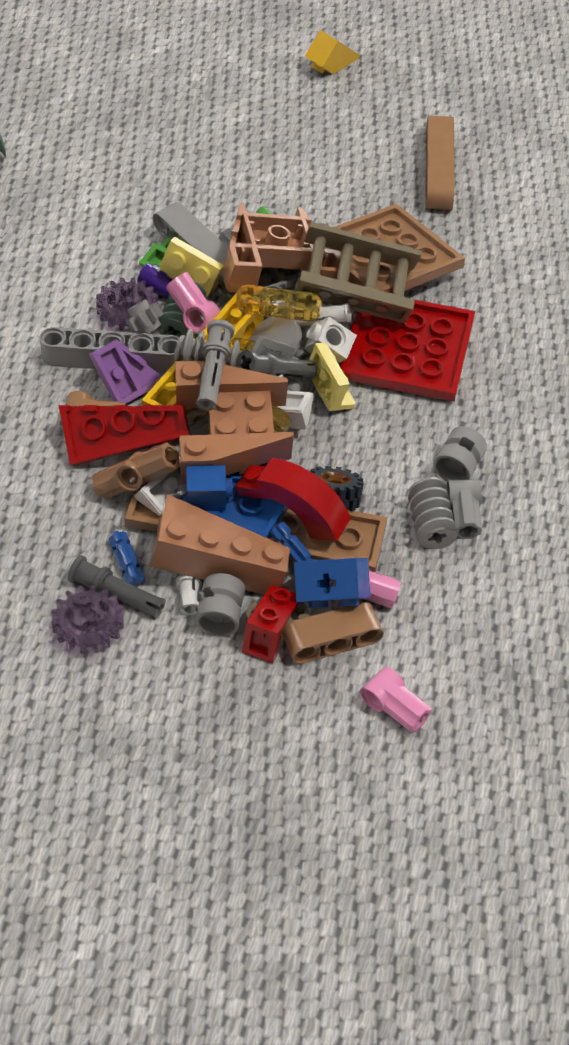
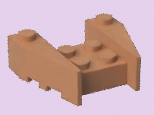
[222,203,340,294]
[175,361,294,484]

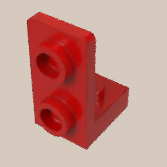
[242,585,299,664]

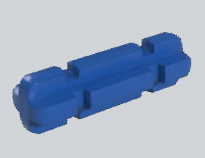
[270,522,316,562]
[109,530,145,587]

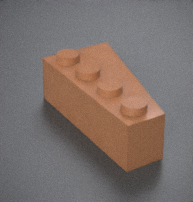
[150,494,290,594]

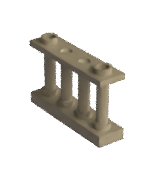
[294,222,422,324]

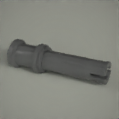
[236,350,318,379]
[68,555,166,619]

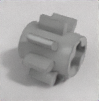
[125,299,164,334]

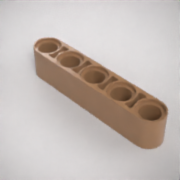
[425,115,454,210]

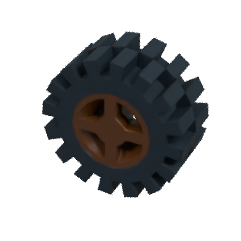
[310,466,364,511]

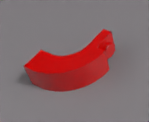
[235,458,351,541]

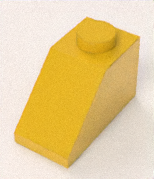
[305,30,360,74]

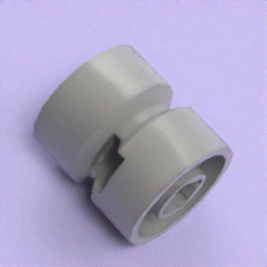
[433,426,487,480]
[196,573,245,636]

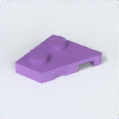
[89,340,164,404]

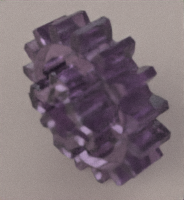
[96,277,158,331]
[51,585,124,654]

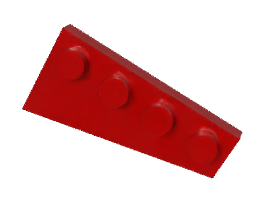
[58,405,191,466]

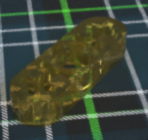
[236,285,322,322]

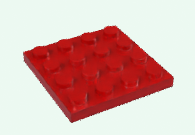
[340,299,476,402]

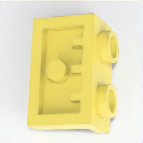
[308,343,355,411]

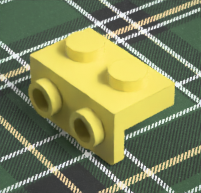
[159,237,224,297]

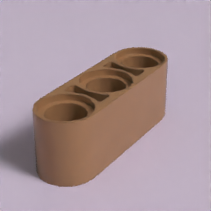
[282,602,384,664]

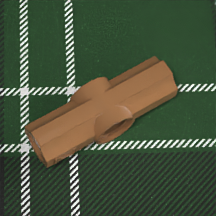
[92,442,180,500]

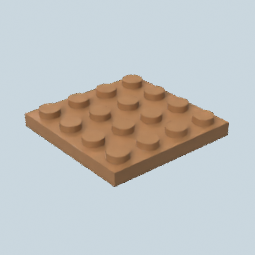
[333,204,465,294]

